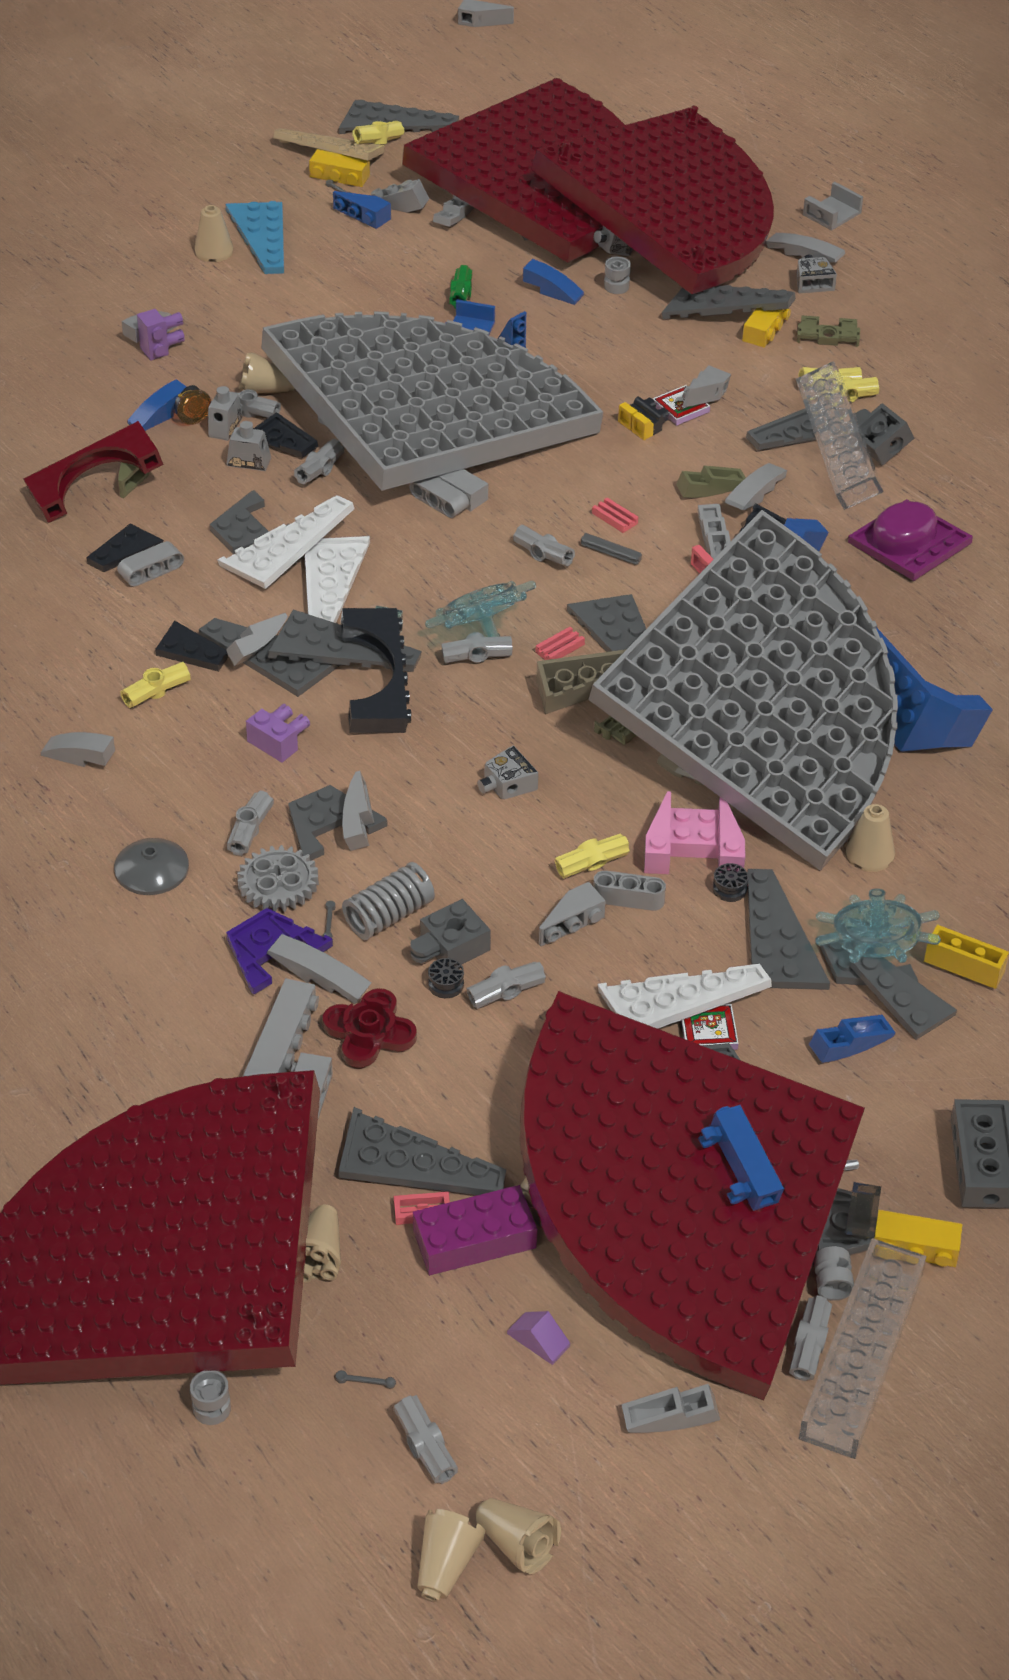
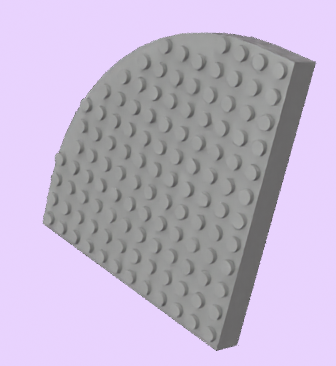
[261,311,603,491]
[589,510,898,871]

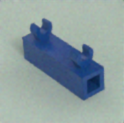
[698,1105,784,1211]

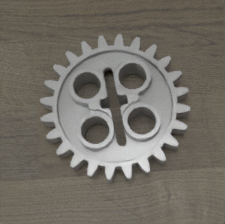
[237,845,319,912]

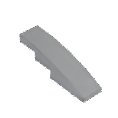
[433,195,474,227]
[766,233,846,262]
[725,463,787,510]
[697,504,731,559]
[267,934,372,1004]

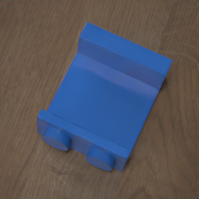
[446,300,495,335]

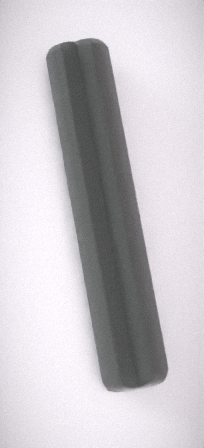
[581,533,642,565]

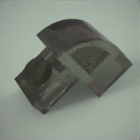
[846,1182,882,1240]

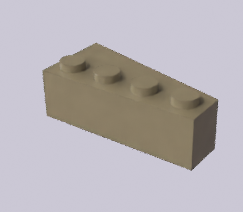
[536,649,627,714]

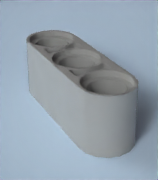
[409,476,470,518]
[117,541,184,586]
[593,871,666,911]

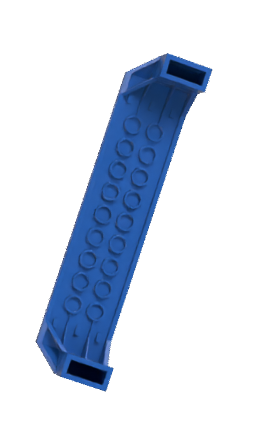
[784,518,993,751]

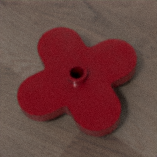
[323,988,417,1068]

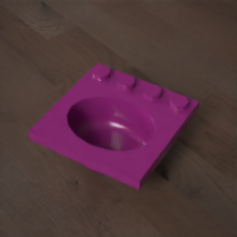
[848,499,973,581]

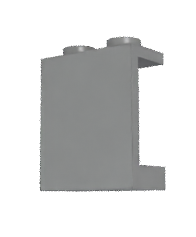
[803,182,863,231]

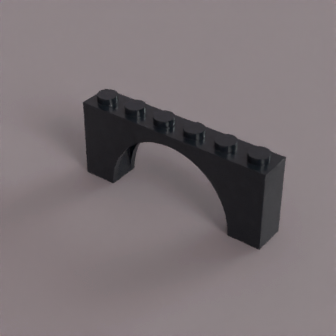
[341,608,411,733]

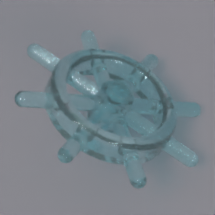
[425,581,536,637]
[815,889,941,963]

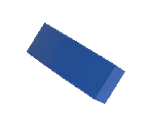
[523,258,584,305]
[127,379,190,431]
[809,1015,896,1063]

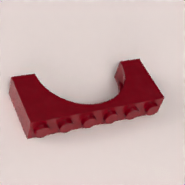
[23,421,164,523]

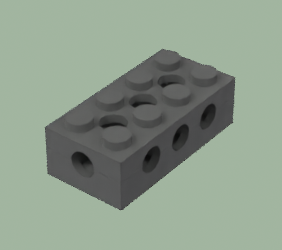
[950,1099,1009,1208]

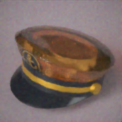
[174,385,212,425]

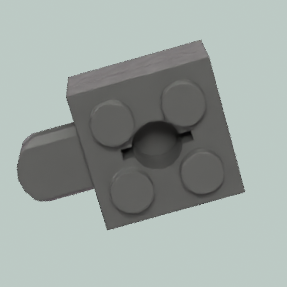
[850,403,915,466]
[411,899,491,968]

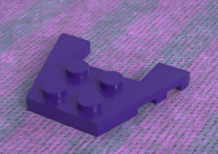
[226,908,333,995]

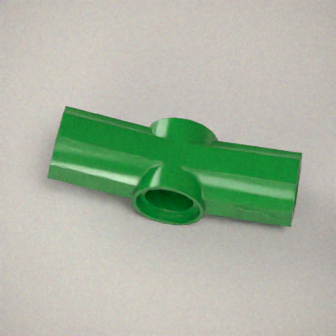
[449,265,473,309]

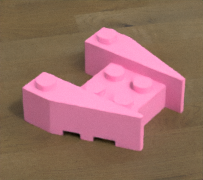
[644,791,745,874]

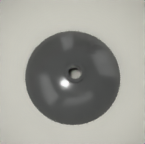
[114,838,189,895]

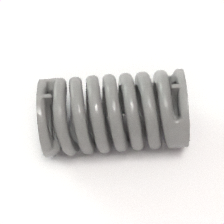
[342,862,435,940]

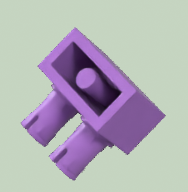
[137,309,185,360]
[246,704,310,763]

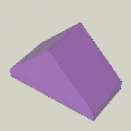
[507,1311,570,1365]

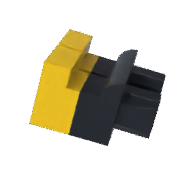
[618,396,669,440]

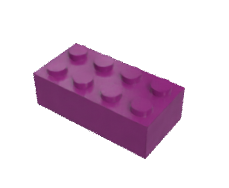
[413,1185,537,1276]

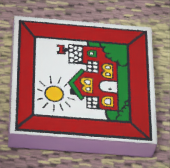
[653,385,710,426]
[681,1004,739,1050]

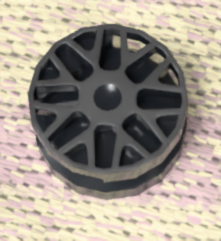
[713,863,749,902]
[428,958,464,999]

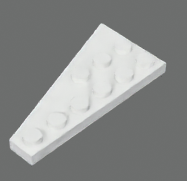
[217,495,355,589]
[305,536,370,623]
[598,964,772,1029]

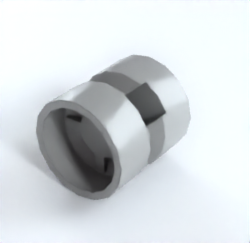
[604,256,631,294]
[813,1246,855,1301]
[190,1371,231,1425]

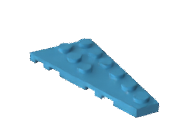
[225,201,284,274]

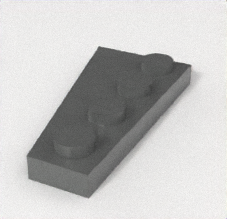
[746,405,839,450]
[850,949,957,1040]

